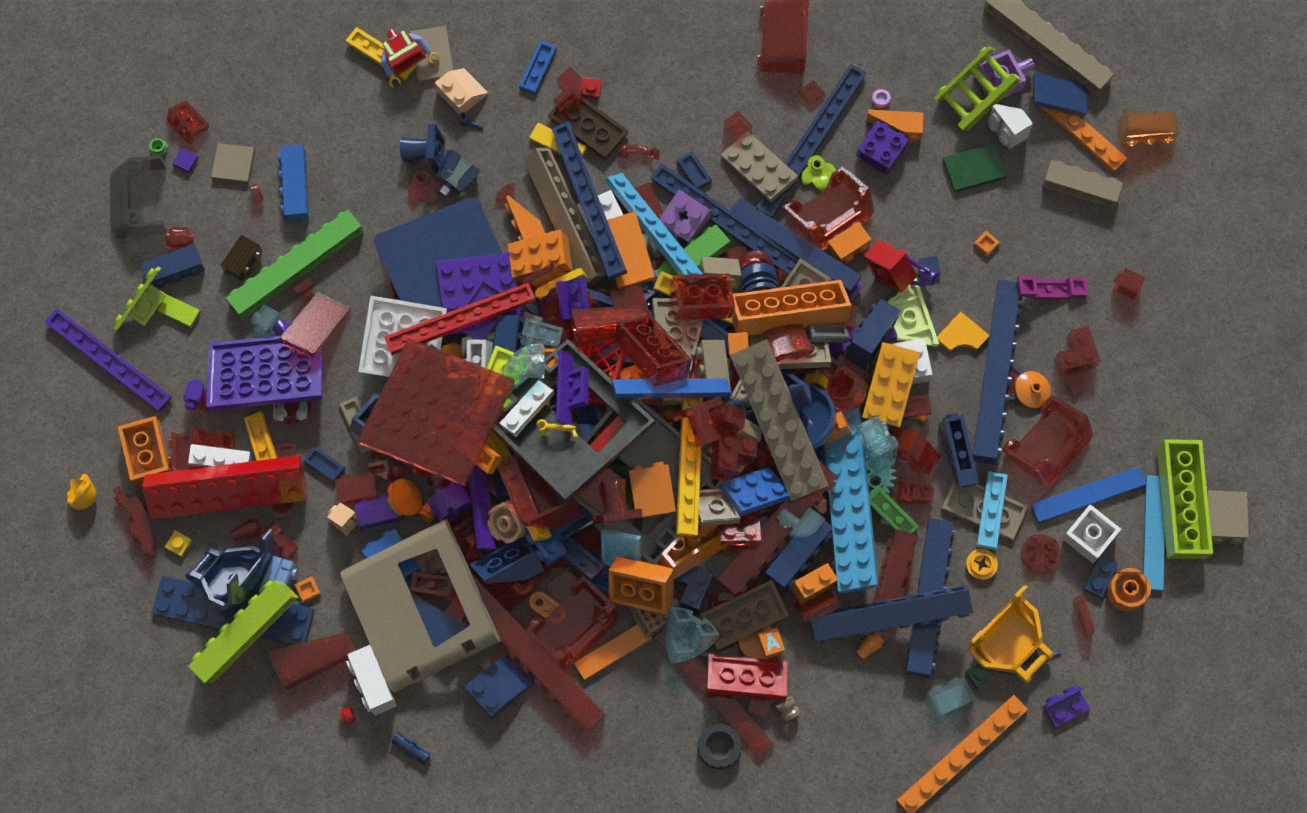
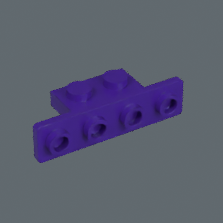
[556,350,589,425]

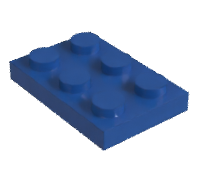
[720,467,790,516]

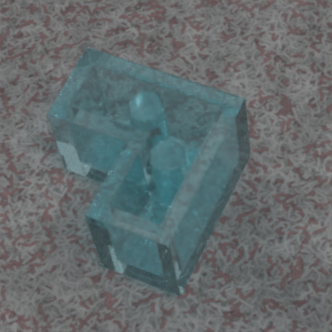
[856,416,898,474]

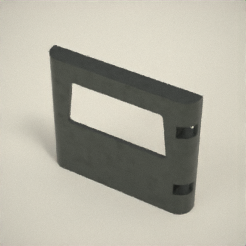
[480,339,656,503]
[572,398,730,565]

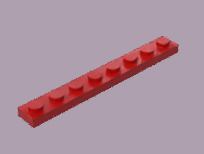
[384,283,536,356]

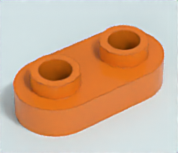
[529,592,565,624]

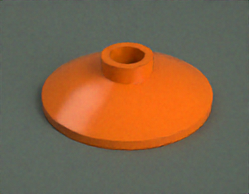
[1015,371,1051,409]

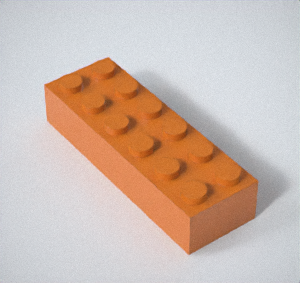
[729,280,851,336]

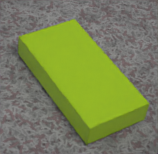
[157,295,201,328]

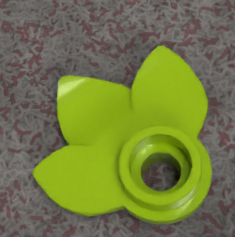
[801,156,838,192]

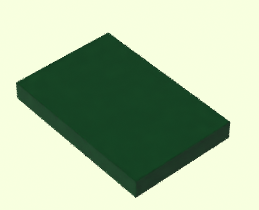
[942,143,1008,193]

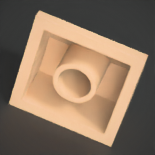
[435,68,488,117]

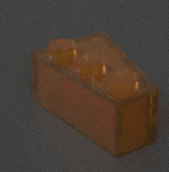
[1118,109,1179,146]

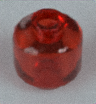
[166,227,194,251]

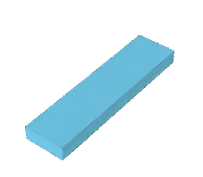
[976,471,1008,550]

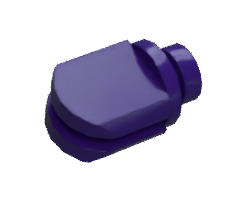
[183,380,205,411]

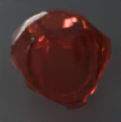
[826,366,869,412]

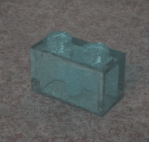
[927,677,975,719]

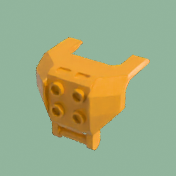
[967,585,1054,684]

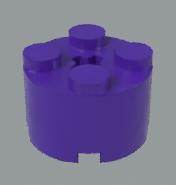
[427,480,472,522]

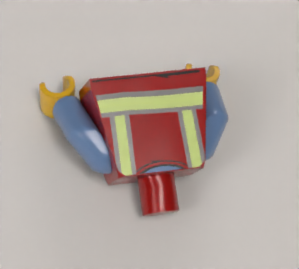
[381,29,439,88]

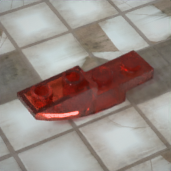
[113,485,157,559]

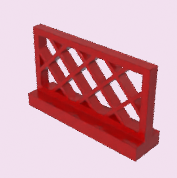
[578,327,631,406]

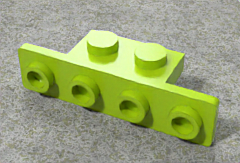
[113,266,167,331]

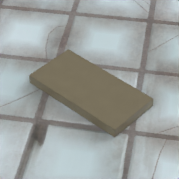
[941,481,1028,542]

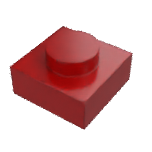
[581,77,602,99]

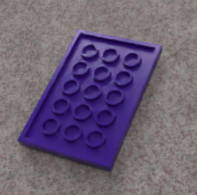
[206,332,324,411]

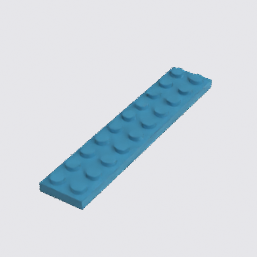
[824,404,879,594]

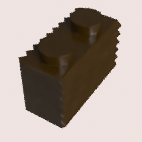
[220,235,262,281]

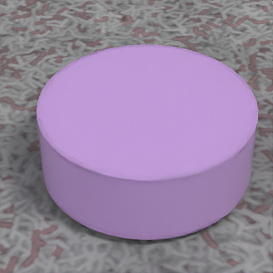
[872,89,891,108]

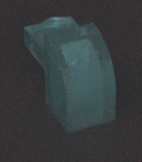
[777,507,825,539]

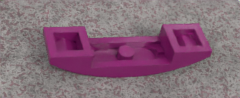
[1017,276,1089,300]

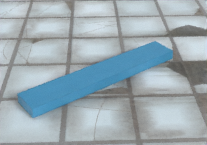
[1143,475,1165,591]

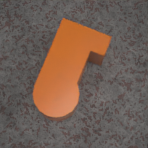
[822,411,852,445]

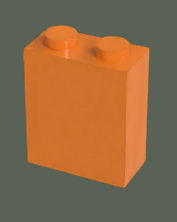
[629,462,676,519]

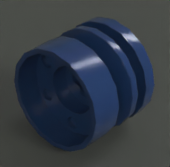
[739,263,780,293]

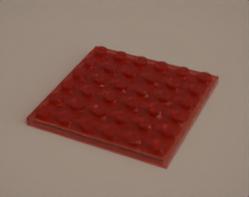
[357,338,515,486]

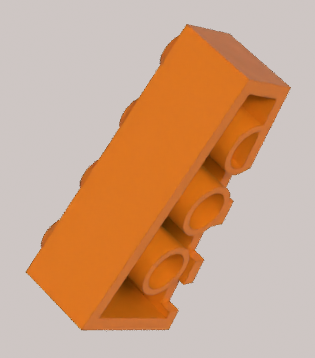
[662,524,737,579]

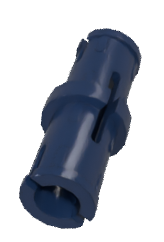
[391,732,431,765]

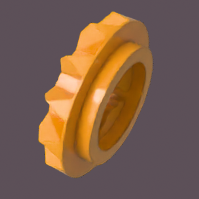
[966,549,998,580]

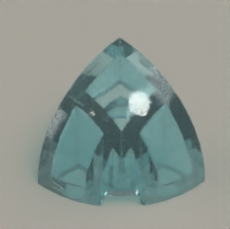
[502,343,545,381]
[666,607,719,664]

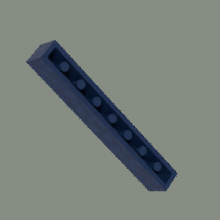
[905,518,955,678]
[811,585,973,643]

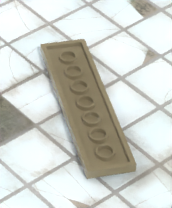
[730,339,829,501]

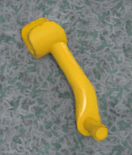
[537,419,578,439]

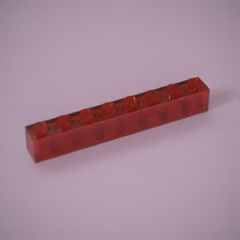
[717,461,837,597]

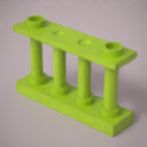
[934,46,1022,131]

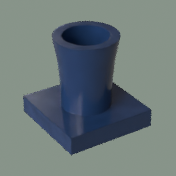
[400,124,446,173]

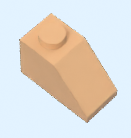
[327,503,359,536]

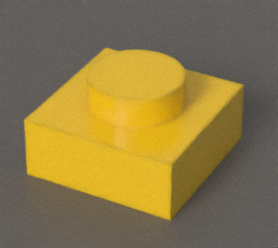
[165,530,193,557]

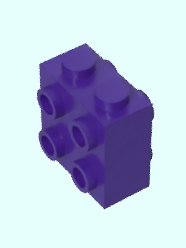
[856,121,909,175]

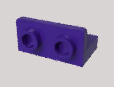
[556,277,591,320]
[1043,686,1090,728]

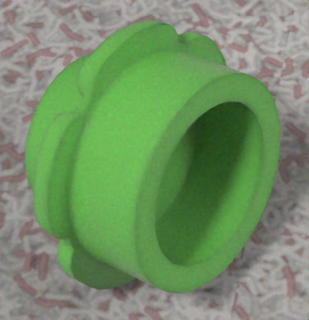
[149,138,168,156]

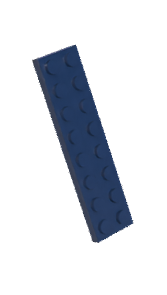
[151,576,315,647]

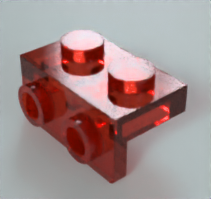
[168,431,197,471]

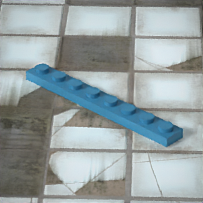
[605,173,704,286]

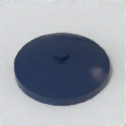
[762,384,836,449]

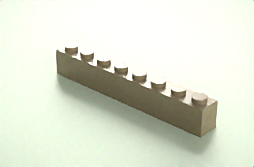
[984,0,1114,96]
[523,148,608,287]

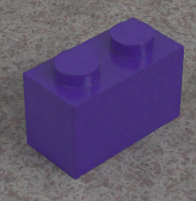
[355,494,400,531]

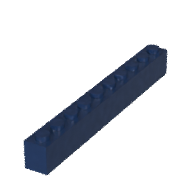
[973,279,1023,465]

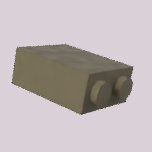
[1207,490,1249,545]

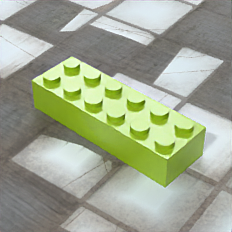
[1157,440,1213,559]
[188,580,299,683]

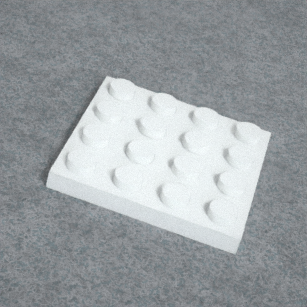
[358,296,447,379]

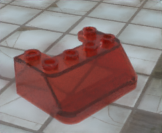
[498,454,583,529]

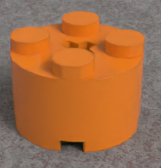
[1107,568,1151,612]

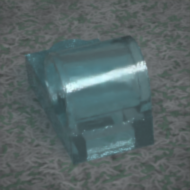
[520,318,563,348]

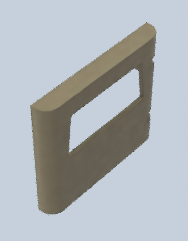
[341,519,501,693]

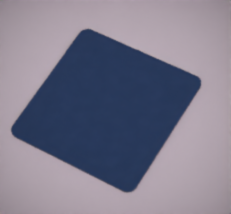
[374,198,518,308]

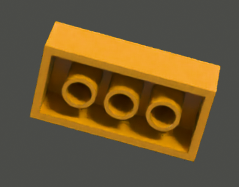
[862,342,920,428]

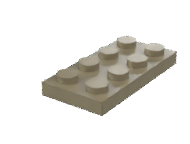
[721,131,798,203]

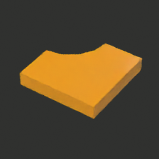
[937,312,990,352]

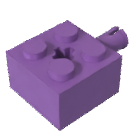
[978,50,1035,97]
[659,190,713,242]

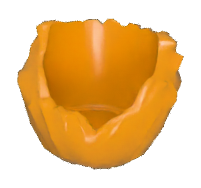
[67,474,97,510]

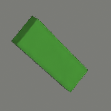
[869,485,919,540]

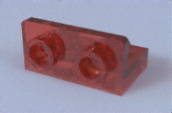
[166,101,209,144]

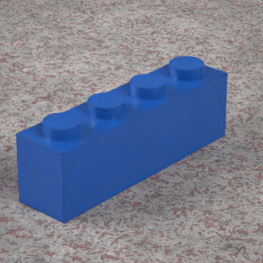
[278,144,309,222]

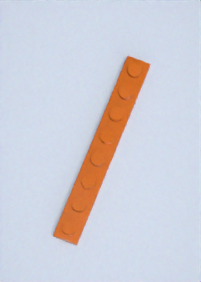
[896,695,1028,813]

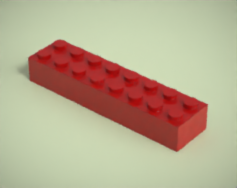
[142,455,307,520]

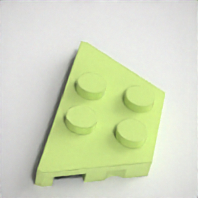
[888,278,939,347]

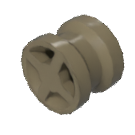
[775,696,800,721]

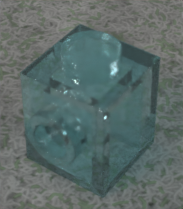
[251,304,282,337]

